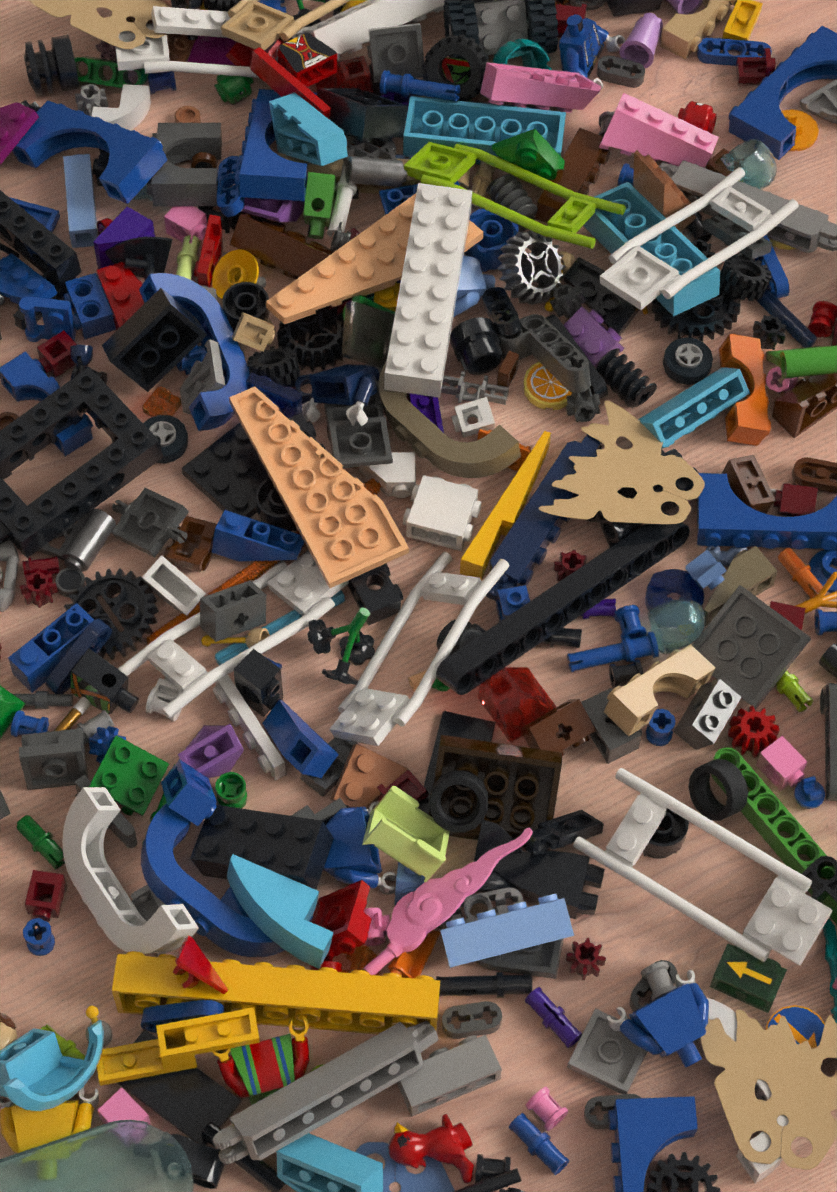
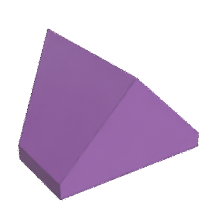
[178,724,244,778]

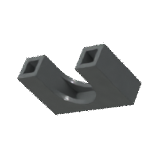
[147,123,222,206]

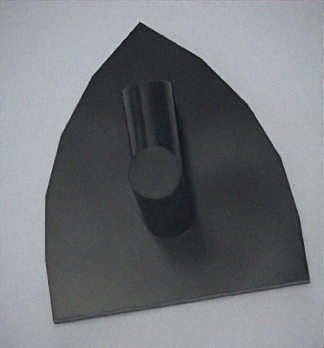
[105,237,172,280]

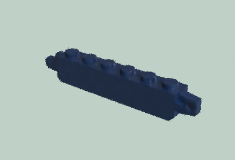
[486,434,602,601]

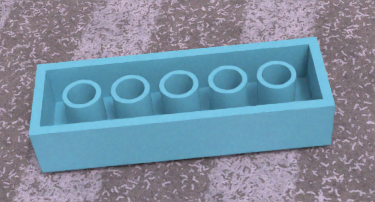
[403,96,566,165]
[584,182,720,316]

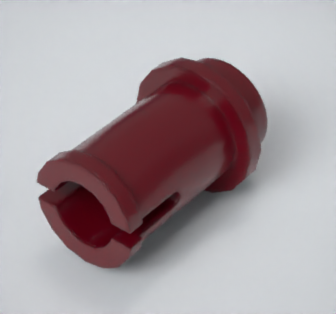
[22,556,60,578]

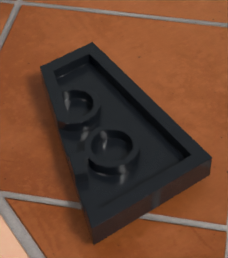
[564,257,640,335]

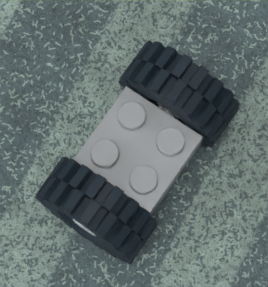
[443,0,558,60]

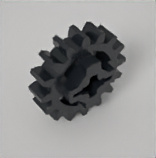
[646,1152,720,1192]

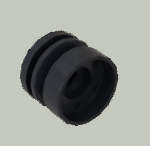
[24,35,80,97]

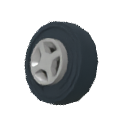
[663,337,713,385]
[143,415,188,463]

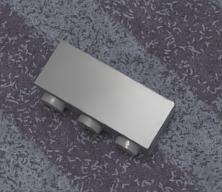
[397,1034,502,1117]

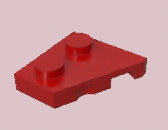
[194,214,223,287]

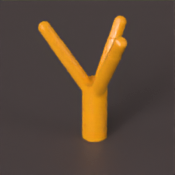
[796,572,837,614]

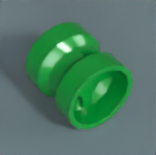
[215,772,247,808]

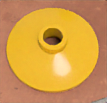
[212,249,259,299]

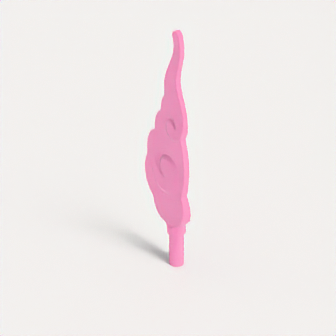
[364,828,533,975]

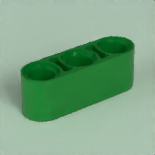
[74,56,147,88]

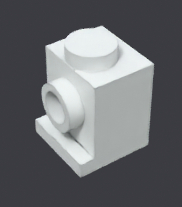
[451,397,495,438]

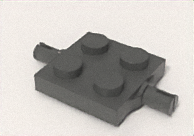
[111,488,189,557]

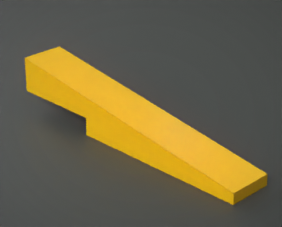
[460,431,551,581]

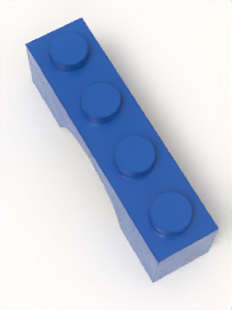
[0,351,93,457]

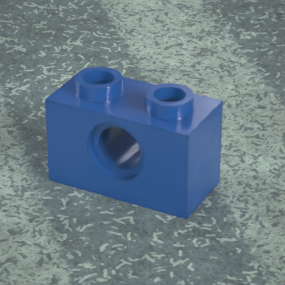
[161,759,217,826]

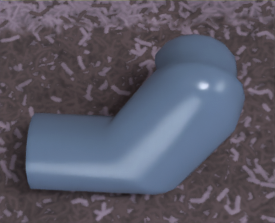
[705,546,748,567]

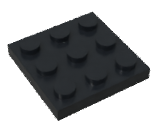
[182,423,269,518]

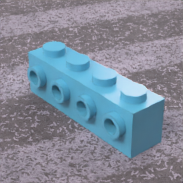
[638,367,750,449]

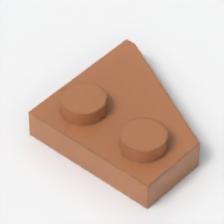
[330,744,408,808]

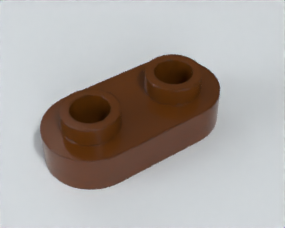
[792,457,837,493]

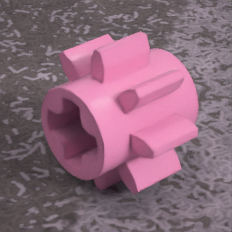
[363,908,390,946]

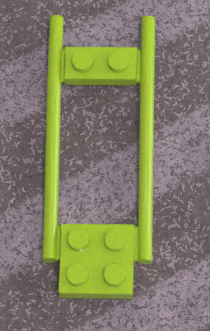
[404,142,626,249]

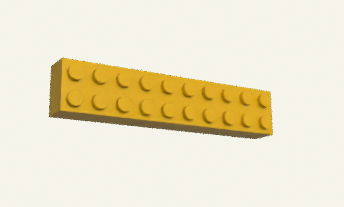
[112,951,440,1035]

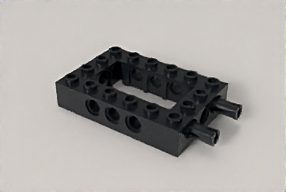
[0,367,163,558]

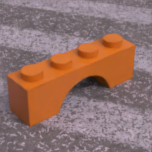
[719,334,771,446]

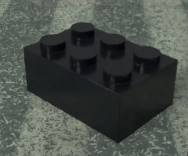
[317,88,407,142]
[102,288,207,392]

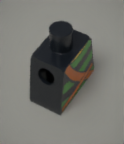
[71,649,139,714]

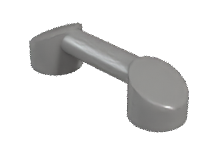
[0,539,19,612]

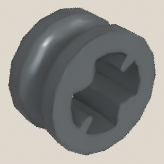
[330,228,351,252]

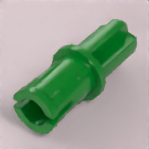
[16,815,65,869]

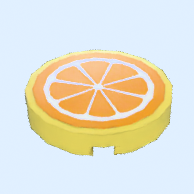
[523,362,572,410]

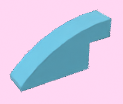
[227,854,334,969]

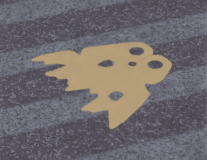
[29,0,169,49]
[539,400,705,524]
[700,1009,837,1170]

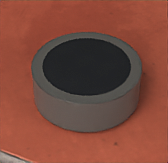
[55,567,86,597]

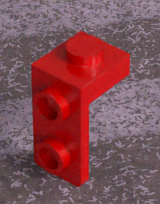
[225,39,282,67]

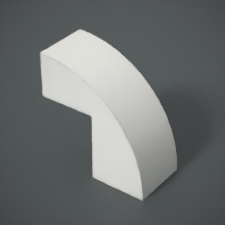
[92,84,151,131]

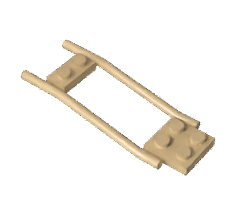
[221,0,350,51]

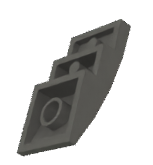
[324,389,393,468]

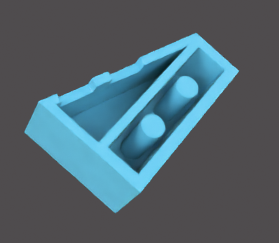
[269,92,348,166]
[276,1133,383,1192]

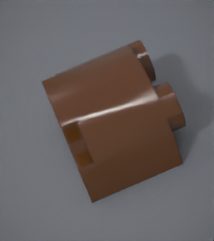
[163,516,217,572]

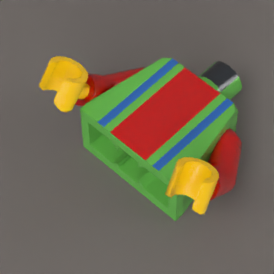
[212,1017,310,1105]

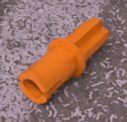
[778,547,823,599]

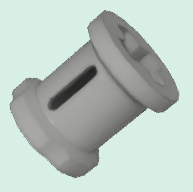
[641,961,677,1001]

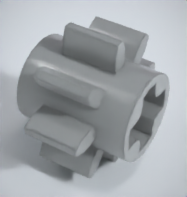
[75,84,108,116]

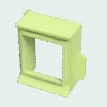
[362,786,450,882]

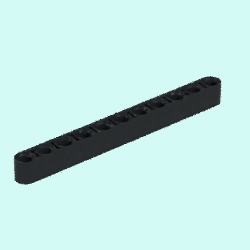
[436,513,690,695]

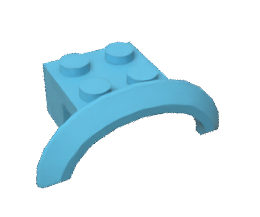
[0,1020,104,1111]

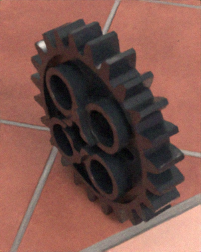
[652,286,741,341]
[64,568,159,660]

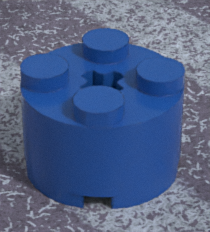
[464,208,519,272]

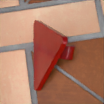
[173,936,228,994]

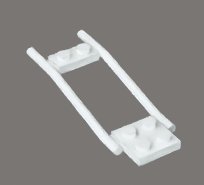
[116,23,310,78]
[600,167,799,310]
[118,550,349,718]
[330,552,509,746]
[573,768,833,966]

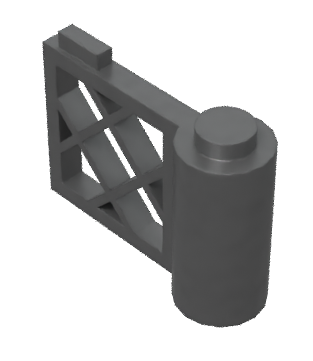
[343,135,408,187]
[16,494,116,572]

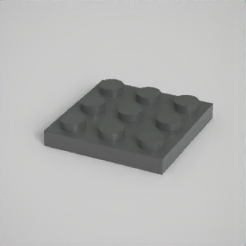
[692,585,811,709]

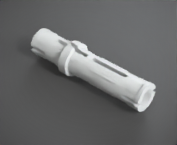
[327,163,357,237]

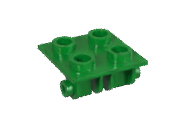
[89,735,169,816]

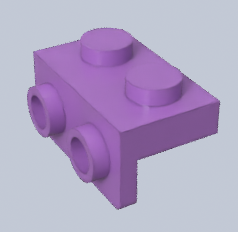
[564,306,625,368]

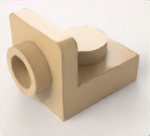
[232,312,276,352]

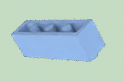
[440,893,574,968]

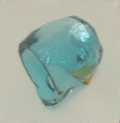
[720,139,777,190]
[648,600,705,654]

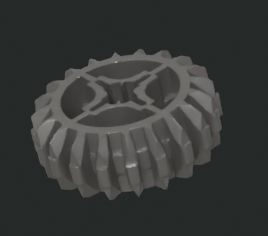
[497,230,566,305]

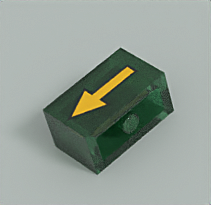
[710,944,787,1013]

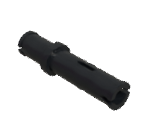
[436,972,532,998]

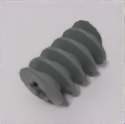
[486,174,538,232]

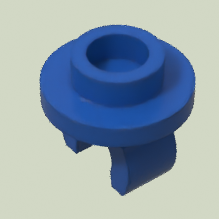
[794,776,825,809]

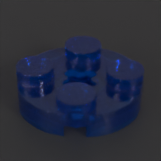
[645,569,704,626]

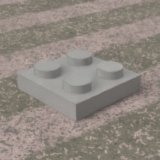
[567,1008,647,1094]

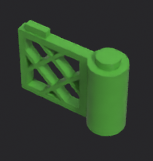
[766,345,837,379]

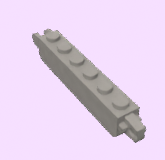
[659,160,837,253]
[212,1021,439,1165]

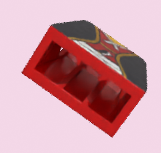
[278,33,337,87]

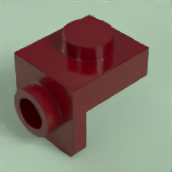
[736,48,776,84]
[377,769,429,803]

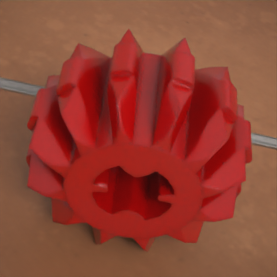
[727,705,780,758]

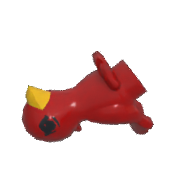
[388,1114,474,1184]

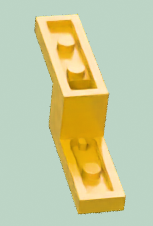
[97,1007,260,1086]

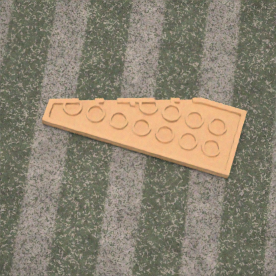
[266,193,484,325]
[229,387,409,588]

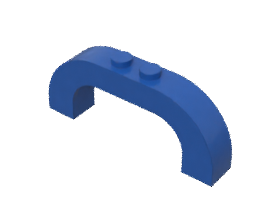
[139,273,251,431]
[141,803,313,957]

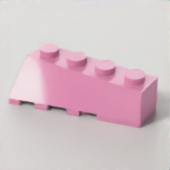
[480,62,601,113]
[599,93,719,168]

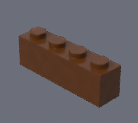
[536,128,610,223]

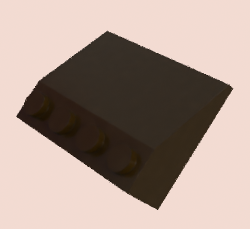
[429,735,562,851]

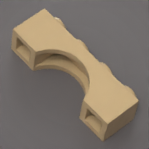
[660,0,737,60]
[604,644,715,736]

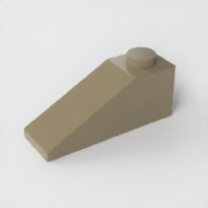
[701,546,777,627]

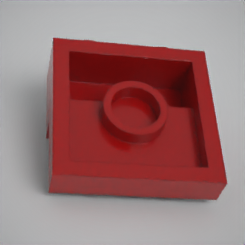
[311,880,372,961]

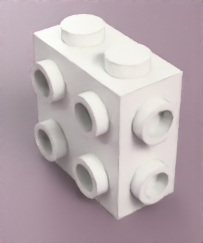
[403,475,482,551]

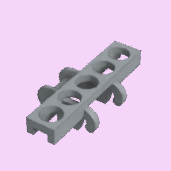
[441,371,509,405]

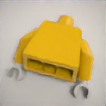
[0,1087,99,1178]

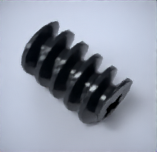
[596,348,657,408]

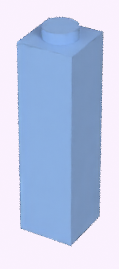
[63,154,98,248]

